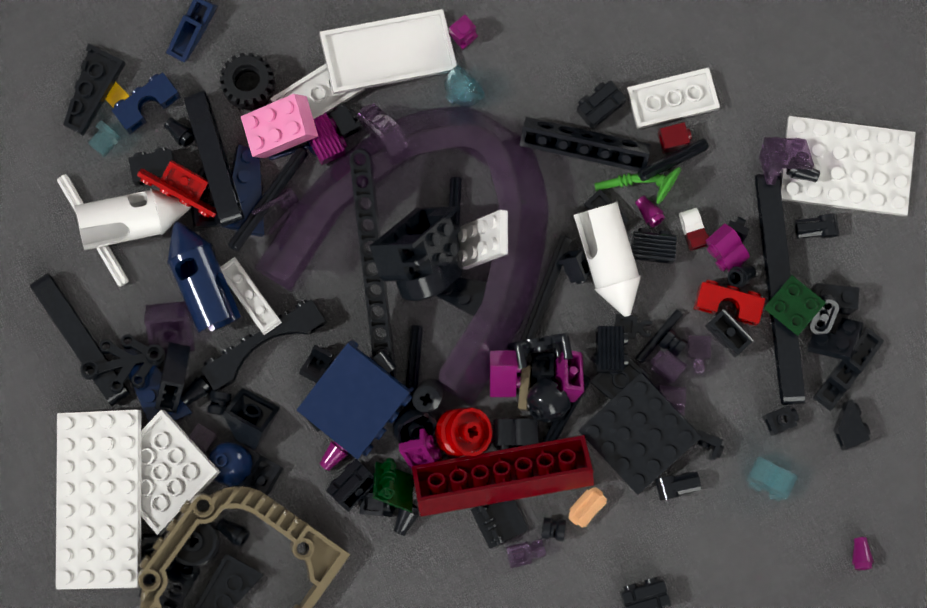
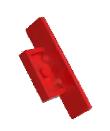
[137,160,217,217]

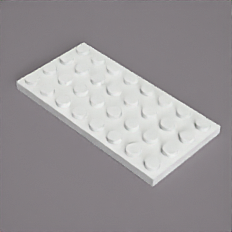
[56,410,141,589]

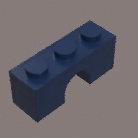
[111,72,181,135]

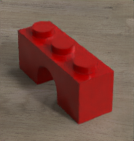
[693,280,765,326]

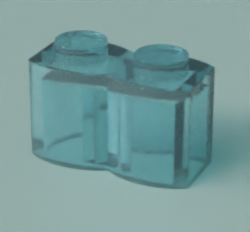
[745,456,798,502]

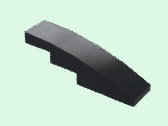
[813,328,884,411]

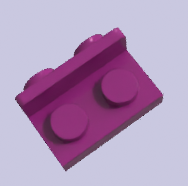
[399,428,442,470]

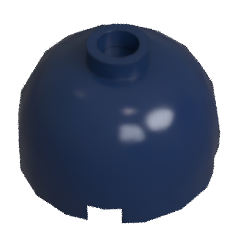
[208,442,252,486]

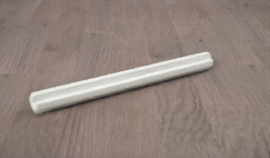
[57,174,129,287]

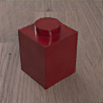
[657,122,692,153]

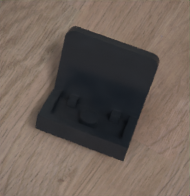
[139,558,200,608]

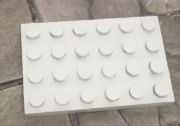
[780,116,916,216]

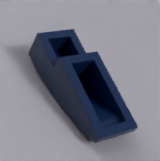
[166,0,218,63]

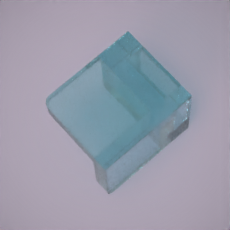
[88,120,121,157]

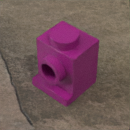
[449,14,478,50]

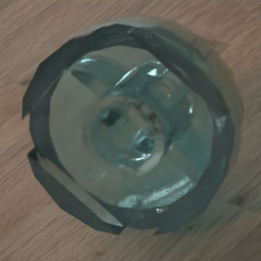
[444,65,485,107]

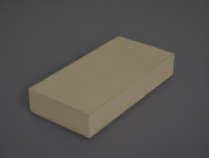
[518,366,532,411]

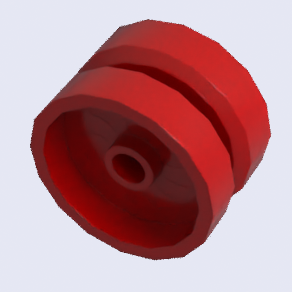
[435,408,492,457]

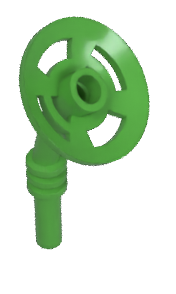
[594,167,682,204]

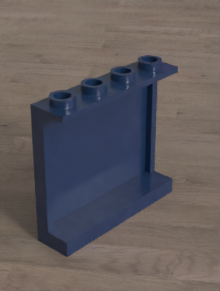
[296,340,414,460]

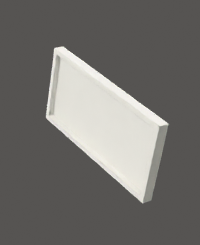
[319,9,458,95]

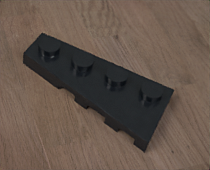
[63,43,126,136]

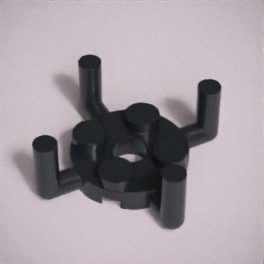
[507,333,573,368]

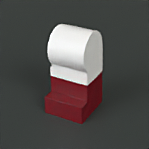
[679,208,709,251]

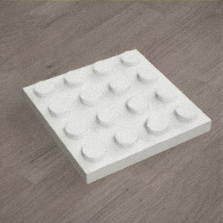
[141,410,220,535]

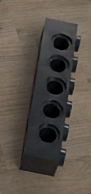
[519,117,651,172]

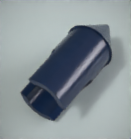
[167,222,241,333]

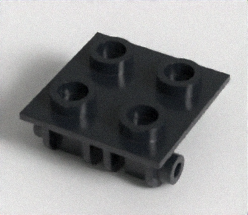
[471,500,529,549]

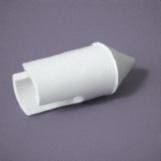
[74,188,191,250]
[574,202,641,317]

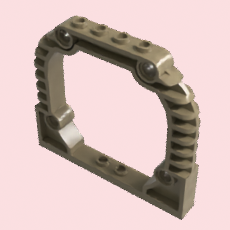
[138,486,350,608]

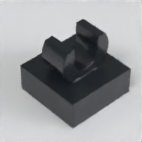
[728,216,750,243]

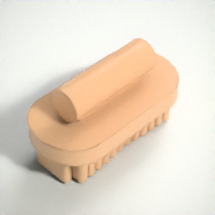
[569,487,607,528]

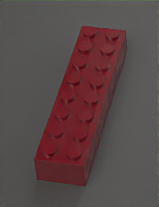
[412,435,594,517]

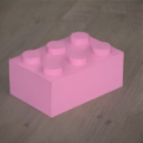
[241,94,318,158]

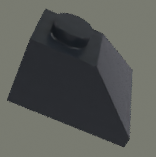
[223,388,280,450]

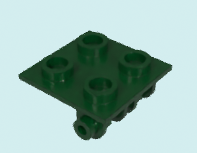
[764,275,826,336]
[373,458,414,512]

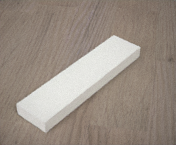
[220,257,282,335]

